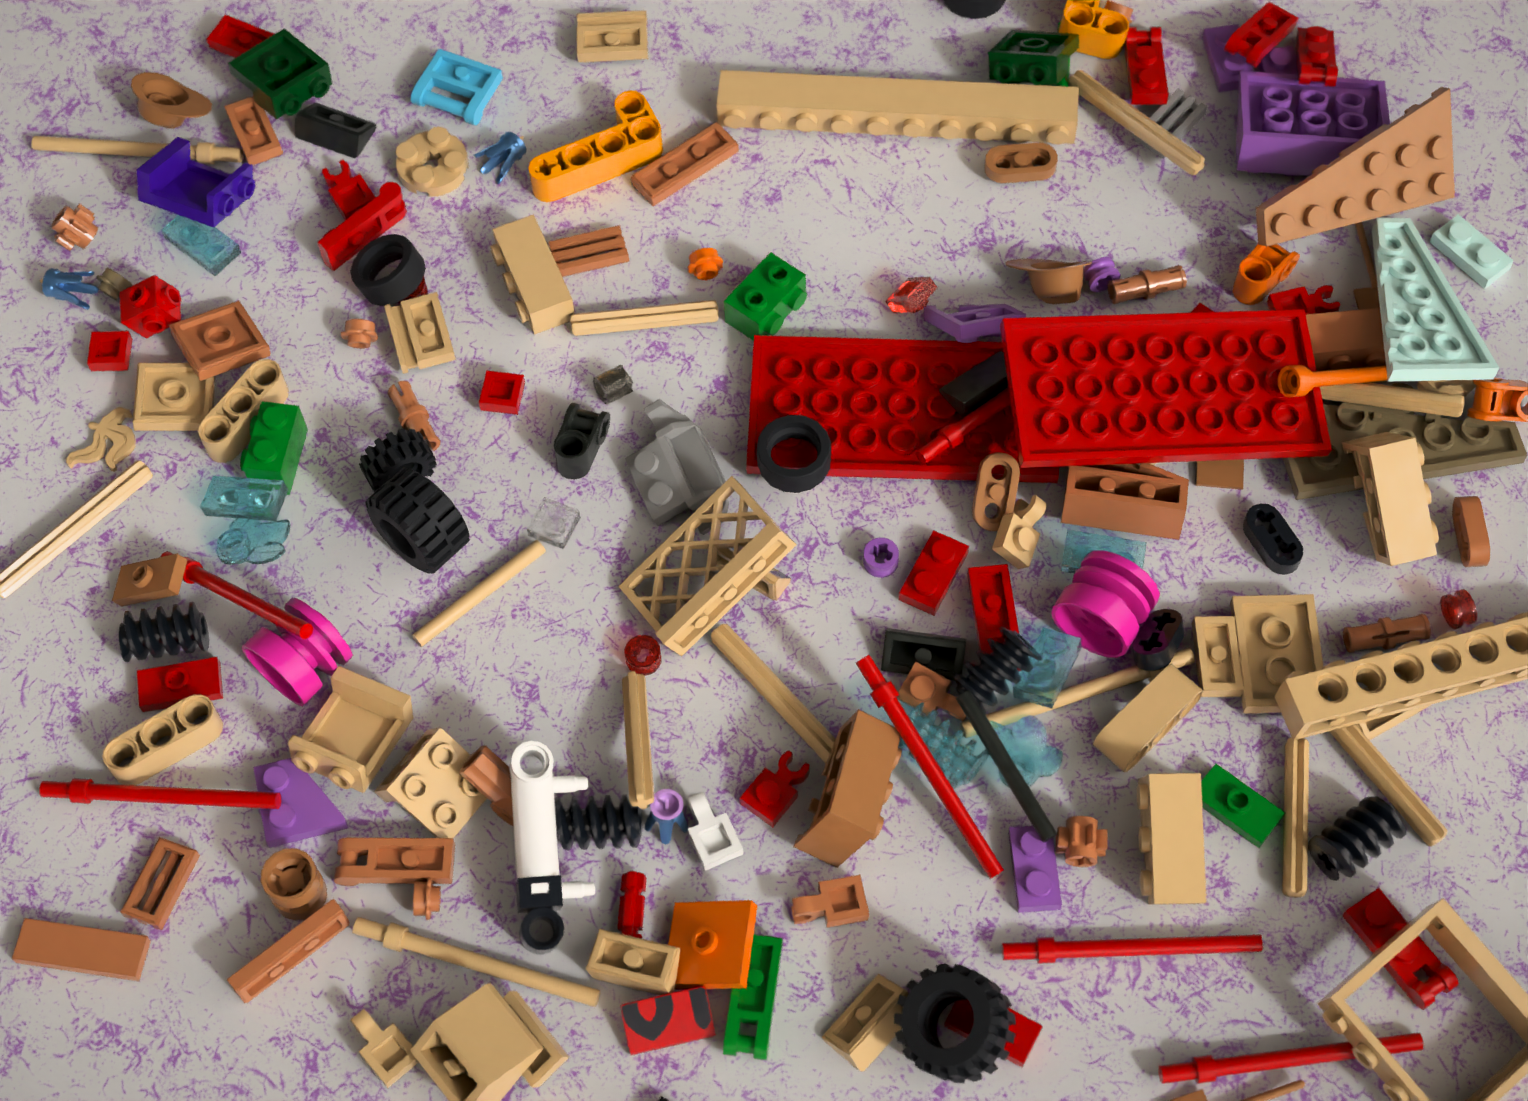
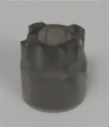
[593,365,633,405]

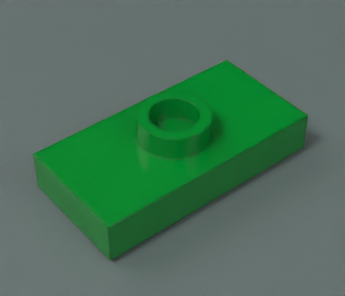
[1201,763,1285,848]

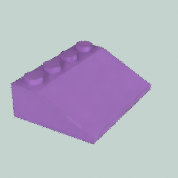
[1236,71,1390,176]

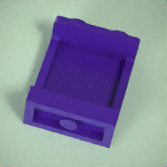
[136,137,255,228]

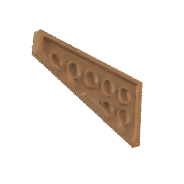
[1256,87,1455,247]

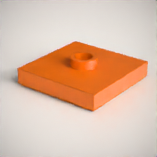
[668,900,757,989]

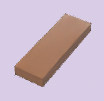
[631,122,739,206]
[227,898,350,1003]
[12,918,151,981]

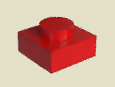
[87,331,133,372]
[479,370,525,415]

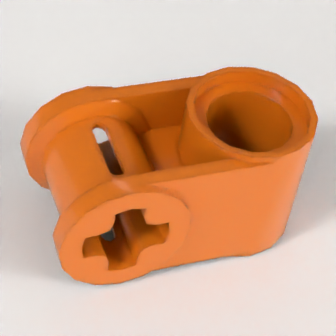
[1233,244,1300,305]
[1467,377,1528,422]

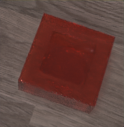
[885,276,938,314]

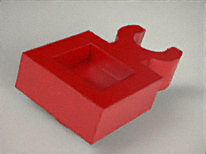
[322,159,376,220]
[1267,285,1341,315]
[740,750,810,828]

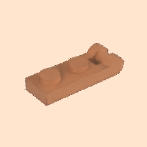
[334,838,456,886]

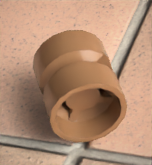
[261,848,327,921]

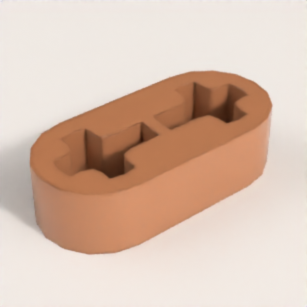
[1452,496,1490,567]

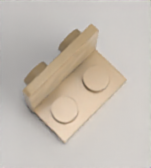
[374,727,487,838]

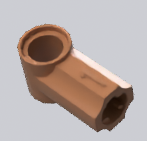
[459,745,514,827]

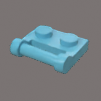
[411,49,503,125]

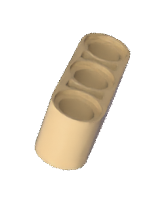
[198,359,289,463]
[1093,664,1203,773]
[102,695,223,785]

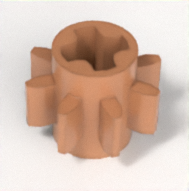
[51,203,98,251]
[1056,816,1108,867]

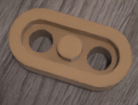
[984,143,1058,183]
[972,452,1020,531]

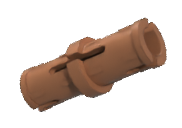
[1108,265,1187,304]
[387,381,441,451]
[1343,614,1431,653]

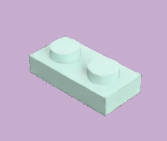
[1430,214,1514,289]

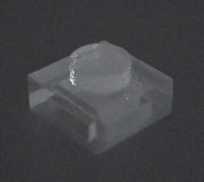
[527,497,581,549]

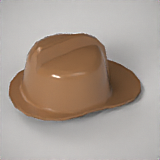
[131,72,212,129]
[1005,259,1092,304]

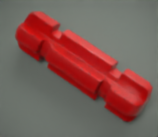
[617,871,647,939]

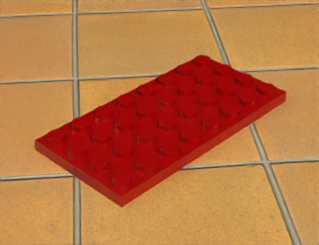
[1000,309,1332,468]
[746,335,1059,483]

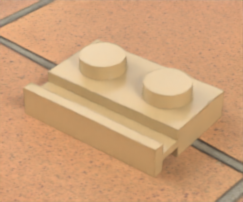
[577,10,648,62]
[384,292,456,374]

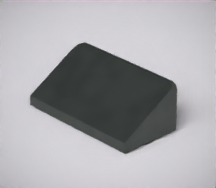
[295,102,376,158]
[939,351,1008,418]
[881,628,967,681]

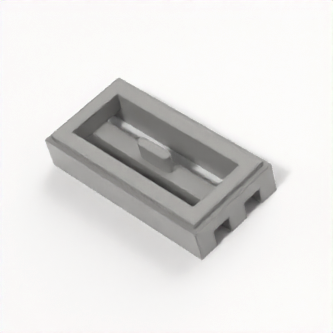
[1134,89,1207,158]

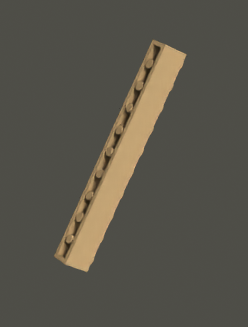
[717,70,1079,144]

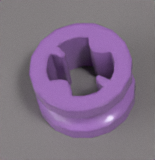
[1083,257,1121,293]
[863,537,899,578]

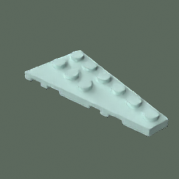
[1372,218,1499,382]

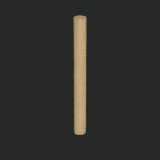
[412,539,546,647]

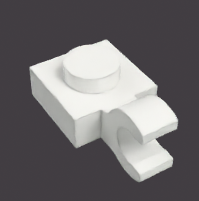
[687,792,743,871]

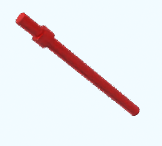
[916,387,1011,464]
[160,551,313,639]
[856,655,1004,879]
[39,778,281,809]
[1002,934,1263,964]
[1158,1032,1424,1084]

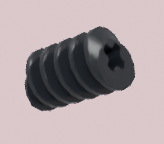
[119,602,209,662]
[952,626,1043,715]
[555,794,642,851]
[1308,796,1406,881]

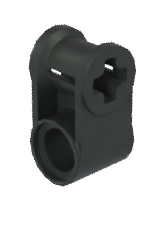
[554,403,610,480]

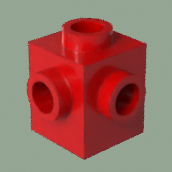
[120,275,181,339]

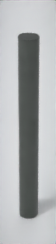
[956,690,1057,843]

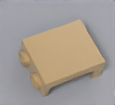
[288,666,413,793]

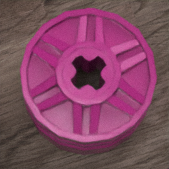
[1051,551,1160,658]
[242,597,353,707]

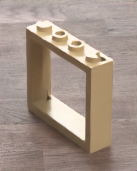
[1317,898,1528,1101]

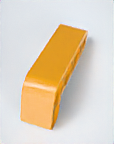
[1058,0,1129,59]
[528,90,663,202]

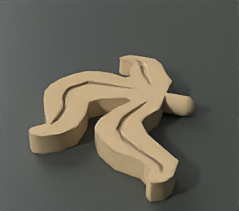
[66,407,136,472]

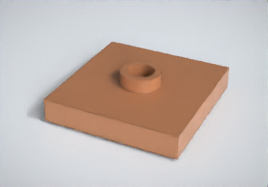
[169,301,271,381]

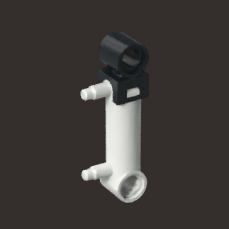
[509,741,595,955]

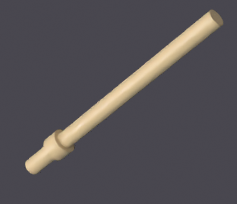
[31,136,243,164]
[960,648,1195,738]
[353,917,601,1007]

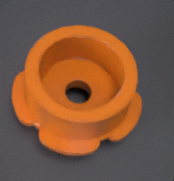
[687,248,723,280]

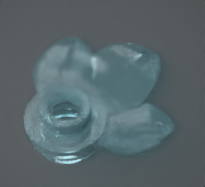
[216,510,291,565]
[986,715,1063,788]

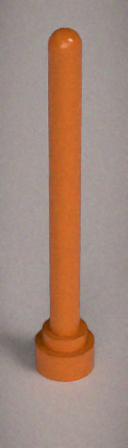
[1278,365,1388,398]

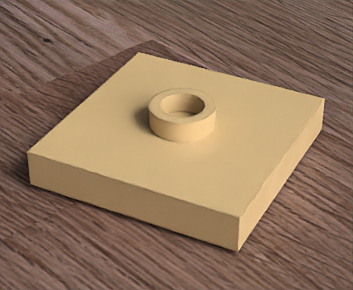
[132,363,216,431]

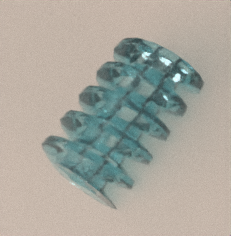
[898,702,990,789]

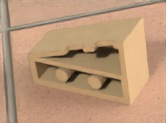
[1341,432,1439,566]

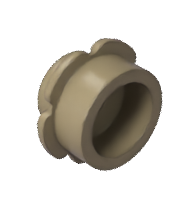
[96,268,132,301]

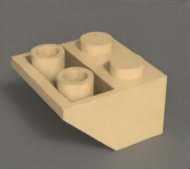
[410,983,544,1101]

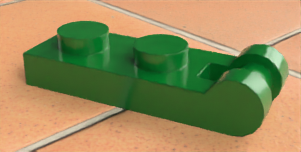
[723,935,783,1060]

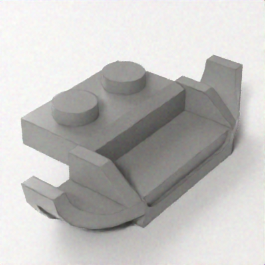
[625,399,729,535]

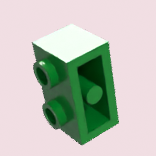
[724,252,807,341]
[240,401,308,495]

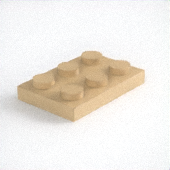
[1230,594,1328,714]

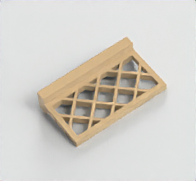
[618,476,797,656]

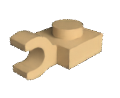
[992,495,1046,569]
[350,1009,419,1088]

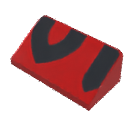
[620,986,716,1055]

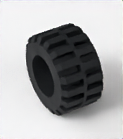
[365,468,470,574]
[894,964,1016,1083]

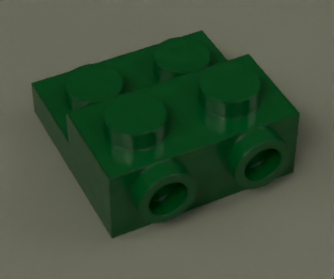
[228,28,333,120]
[988,30,1079,86]

